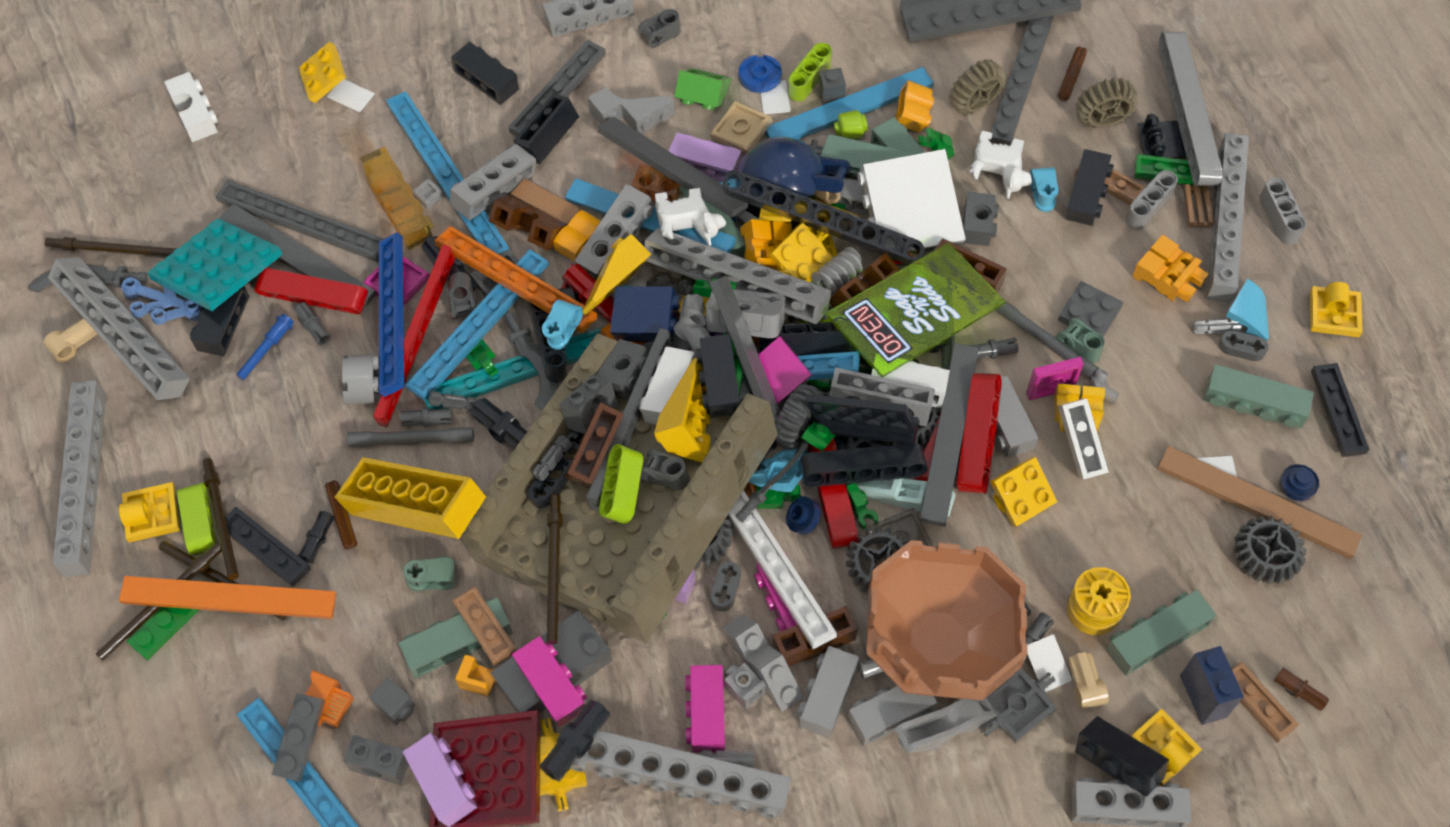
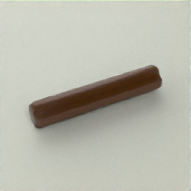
[1058,46,1087,101]
[325,480,357,550]

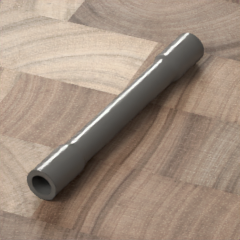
[993,298,1099,379]
[347,427,474,447]

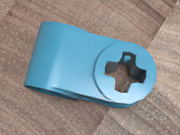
[1030,167,1059,212]
[542,299,583,350]

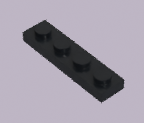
[1311,363,1370,457]
[226,507,311,587]

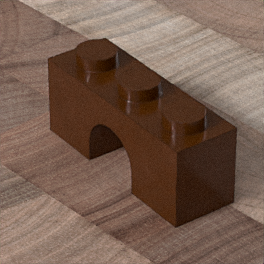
[489,195,567,250]
[829,253,901,317]
[772,606,858,667]

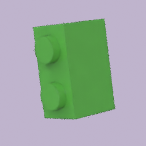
[674,68,732,110]

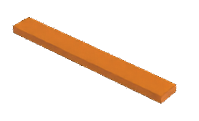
[434,226,597,334]
[119,576,337,619]

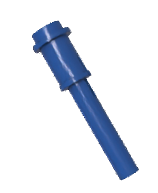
[236,314,294,381]

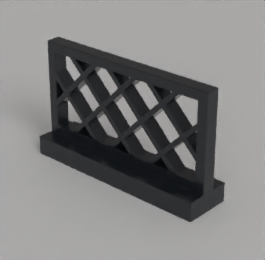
[805,394,920,445]

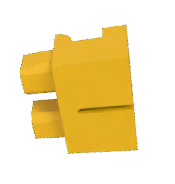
[1054,384,1105,432]

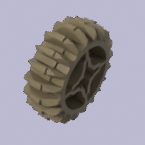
[949,59,1006,116]
[1076,77,1139,128]

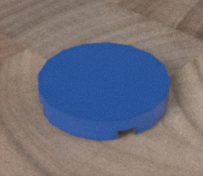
[738,55,782,93]

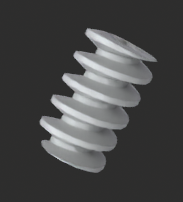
[811,246,863,296]

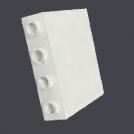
[858,149,966,258]

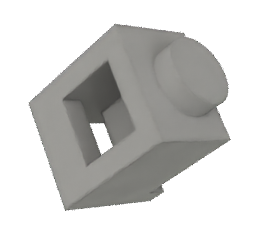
[724,662,766,710]

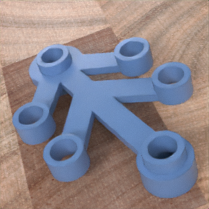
[121,277,202,325]

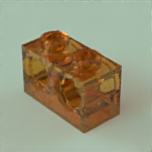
[631,164,681,205]

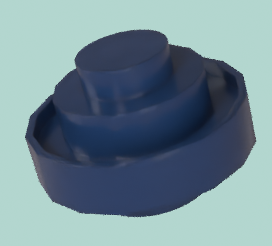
[1279,464,1320,501]
[786,496,821,535]

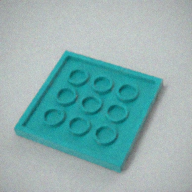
[147,218,283,311]

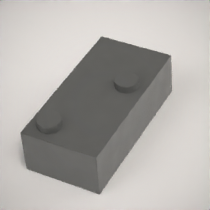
[490,610,613,713]

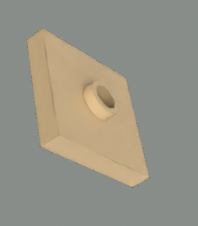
[710,101,773,153]

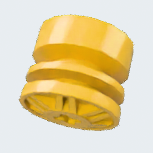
[1066,567,1131,635]

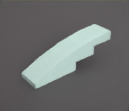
[847,478,956,517]

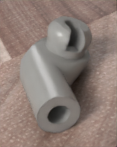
[1091,369,1119,404]

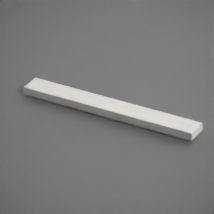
[728,490,837,649]

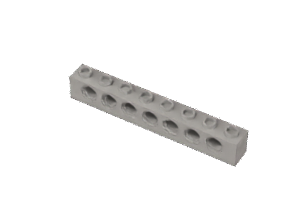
[1206,133,1249,303]
[644,228,831,324]
[48,258,190,400]
[53,380,106,577]
[571,730,791,819]

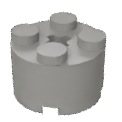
[342,355,381,404]

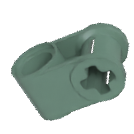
[1056,318,1105,363]
[403,557,455,591]

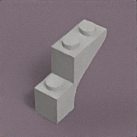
[588,87,675,134]
[722,614,803,712]
[894,698,997,753]

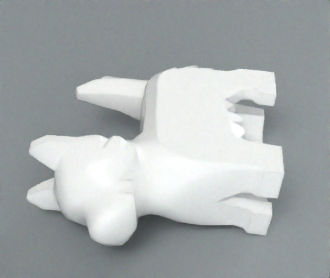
[969,131,1032,199]
[655,188,726,246]

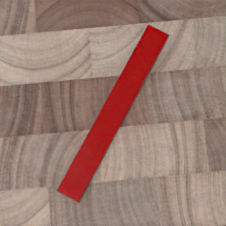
[373,245,455,428]

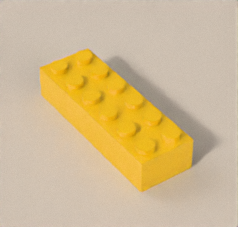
[335,457,486,539]

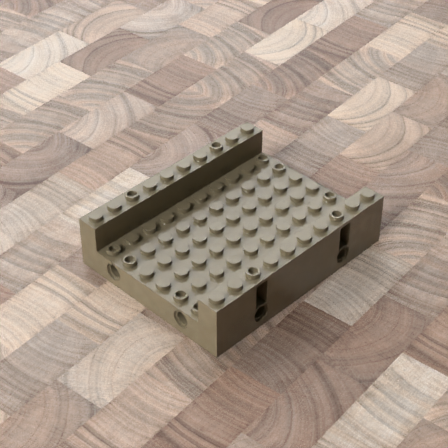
[460,333,778,644]

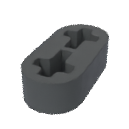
[1219,330,1268,361]
[711,561,741,612]

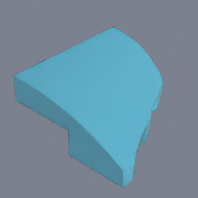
[1226,279,1269,342]
[749,450,807,492]

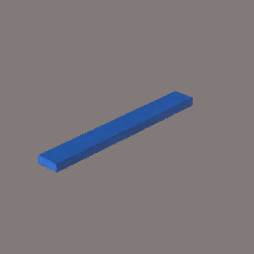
[379,232,404,397]

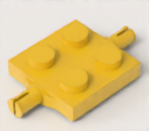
[769,223,833,283]
[540,718,587,811]

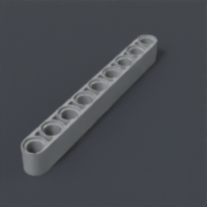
[1159,32,1223,186]

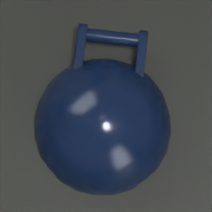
[735,137,851,205]

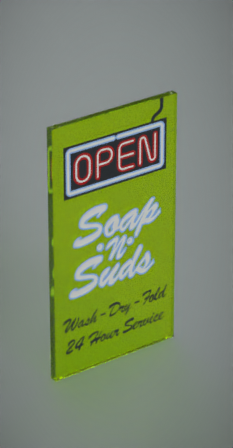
[826,243,1006,377]

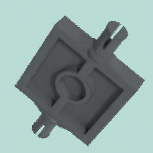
[980,669,1057,744]

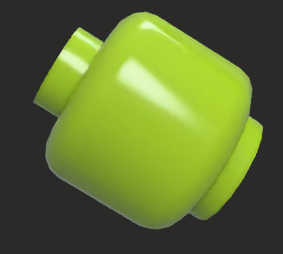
[833,110,868,140]

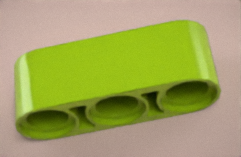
[788,43,832,101]
[599,444,643,524]
[177,482,217,556]

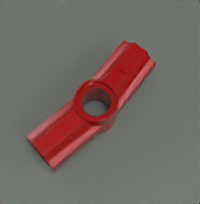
[562,263,614,323]

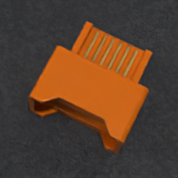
[290,670,354,728]

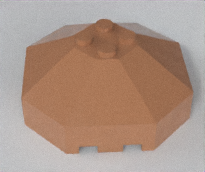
[866,540,1028,700]

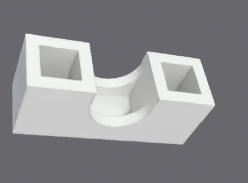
[164,72,218,143]

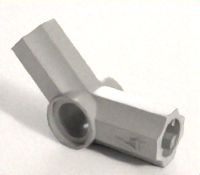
[674,294,711,356]

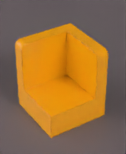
[455,655,495,697]

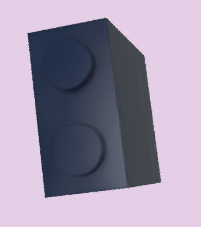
[610,286,681,342]
[1180,646,1244,725]

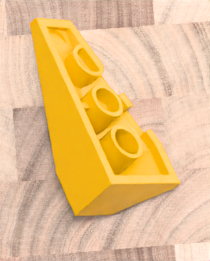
[654,358,711,463]

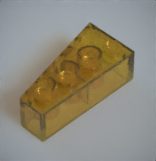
[360,146,434,250]

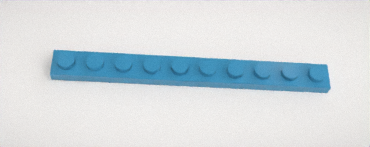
[386,91,510,255]

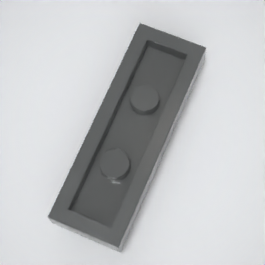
[272,693,325,782]

